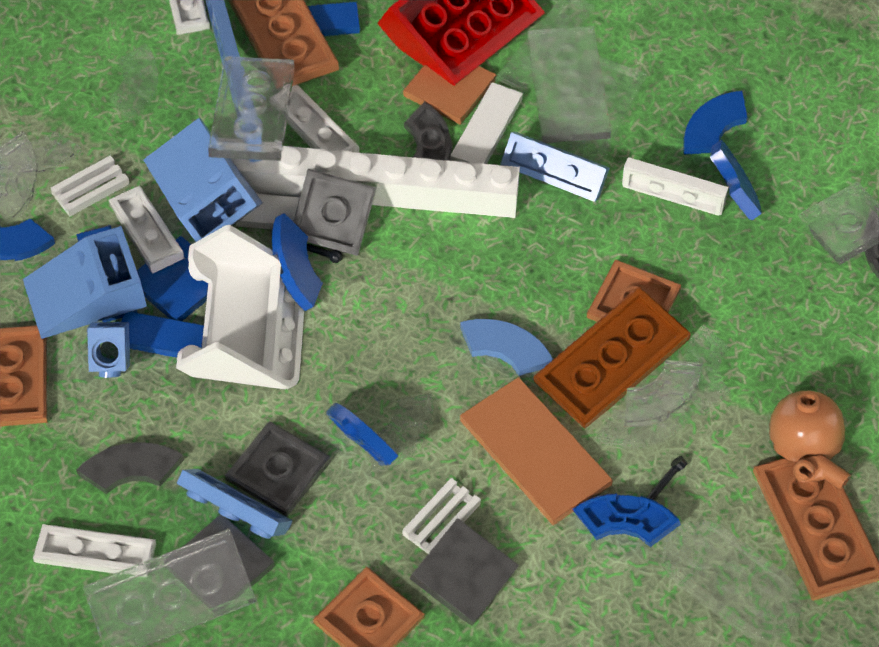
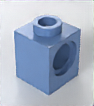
[87,322,130,378]

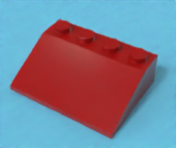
[377,0,545,86]

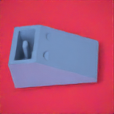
[144,118,263,242]
[23,226,147,339]

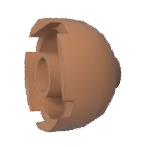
[769,390,845,462]

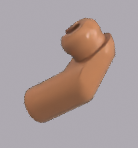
[793,455,851,490]

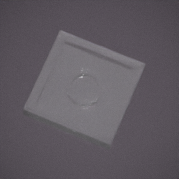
[799,181,879,265]

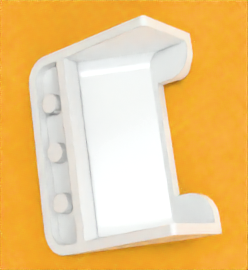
[176,225,304,389]

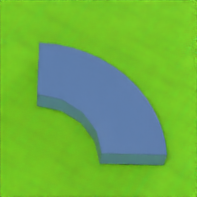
[460,319,553,376]

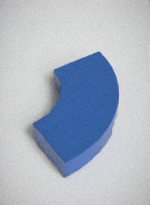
[683,91,747,155]
[710,139,762,220]
[272,213,323,311]
[0,219,55,261]
[326,403,398,465]
[573,493,681,547]

